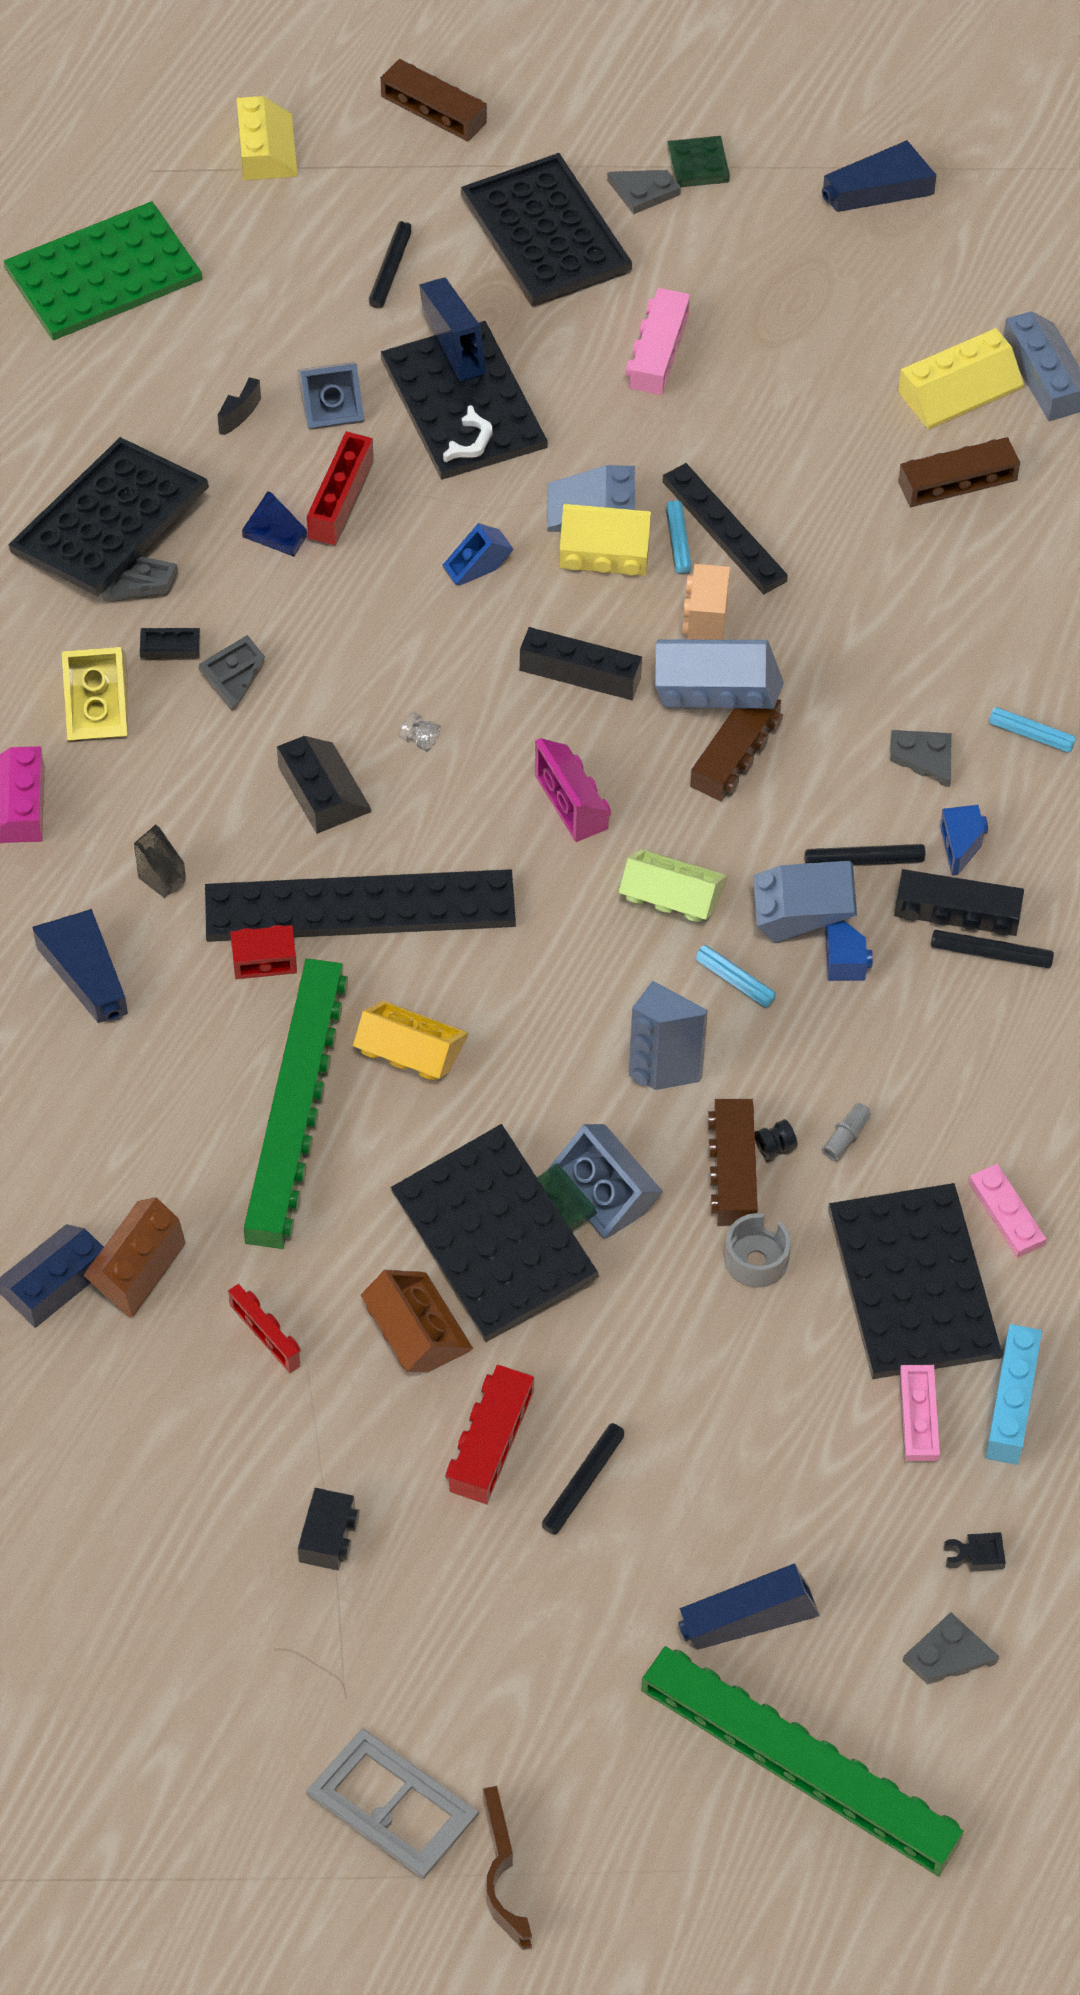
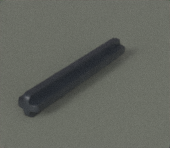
[369,221,412,308]
[804,844,926,865]
[931,930,1054,968]
[542,1423,625,1535]

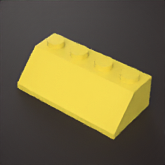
[898,328,1024,430]

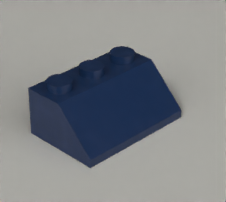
[0,1224,104,1328]

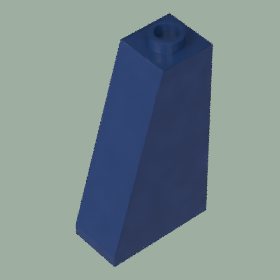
[822,140,937,212]
[419,277,486,381]
[32,909,128,1023]
[678,1563,820,1650]

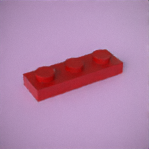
[228,1283,301,1374]

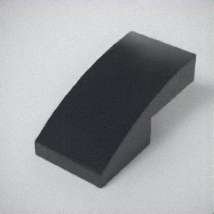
[218,377,261,435]

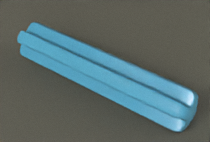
[666,500,691,574]
[989,707,1076,752]
[696,945,776,1007]

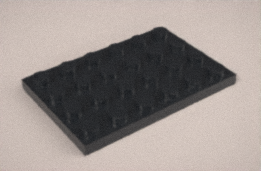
[461,153,632,305]
[381,321,548,480]
[8,437,209,596]
[391,1124,599,1342]
[828,1183,1002,1380]

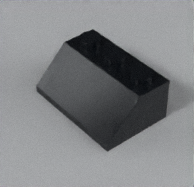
[277,736,371,834]

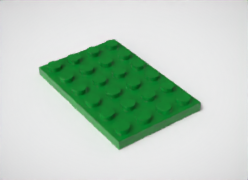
[3,201,203,341]

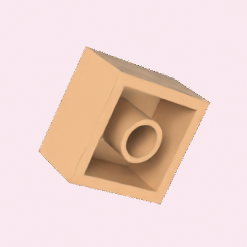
[682,564,730,640]

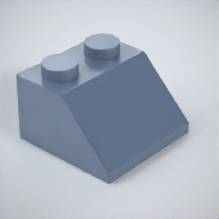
[298,362,364,428]

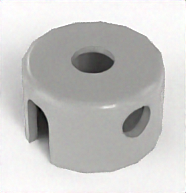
[724,1213,791,1287]

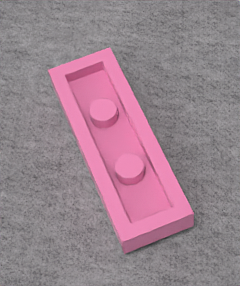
[969,1164,1046,1258]
[900,1365,940,1461]

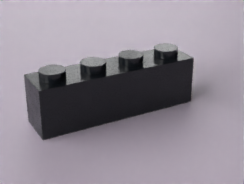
[519,627,642,701]
[894,869,1024,936]

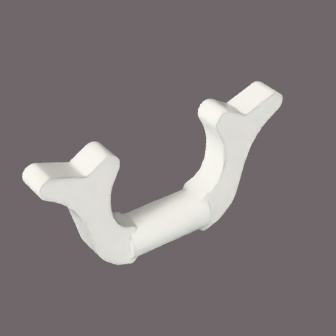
[443,405,493,462]

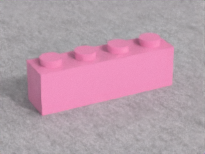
[626,288,690,395]

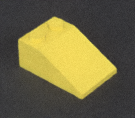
[62,647,128,741]

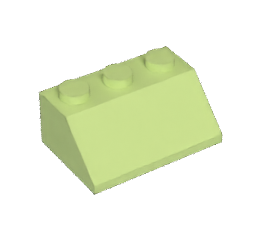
[618,849,727,922]

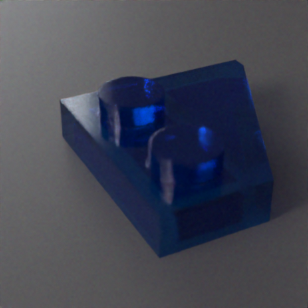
[242,491,307,557]

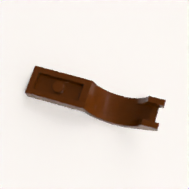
[483,1786,532,1950]

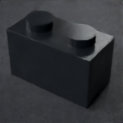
[298,1488,360,1571]

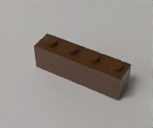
[380,58,487,142]
[898,437,1020,508]
[690,699,783,802]
[708,1099,758,1226]

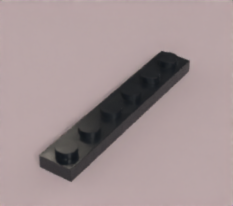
[663,463,788,595]

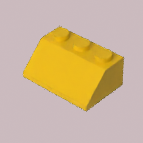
[353,1001,468,1080]

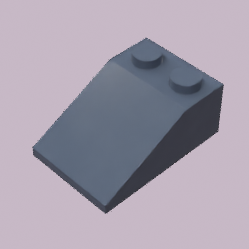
[547,465,635,532]
[754,861,857,943]

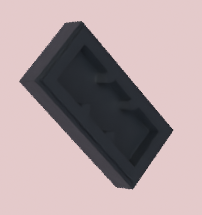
[139,628,200,658]

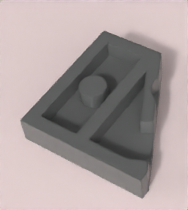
[607,170,681,214]
[102,556,178,601]
[199,635,265,711]
[890,730,952,787]
[903,1612,999,1685]

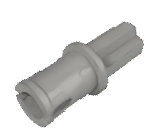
[821,1103,871,1161]

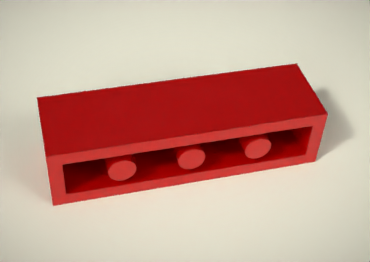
[307,431,374,545]
[445,1364,534,1505]

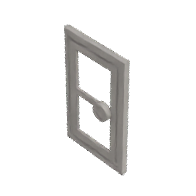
[306,1728,479,1879]

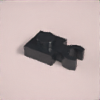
[943,1532,1006,1571]

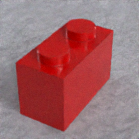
[230,925,297,980]

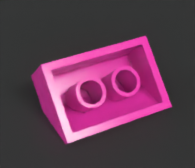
[535,738,611,842]
[0,746,45,843]

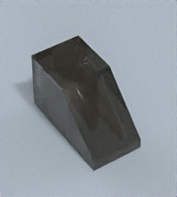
[134,824,186,899]

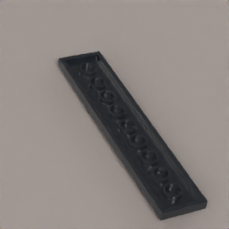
[205,869,516,942]

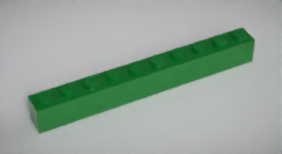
[244,958,348,1249]
[641,1646,964,1877]

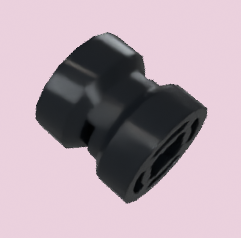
[755,1119,798,1161]

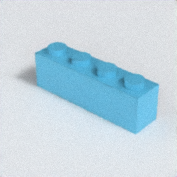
[985,1324,1042,1465]

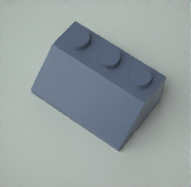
[547,1124,663,1238]

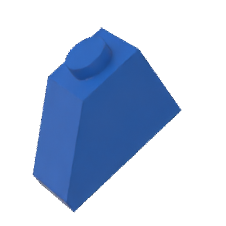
[442,523,514,586]
[940,805,988,876]
[825,920,873,981]

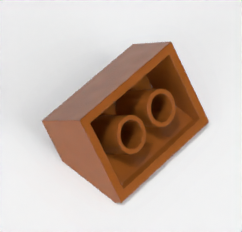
[83,1197,186,1318]
[361,1270,473,1372]

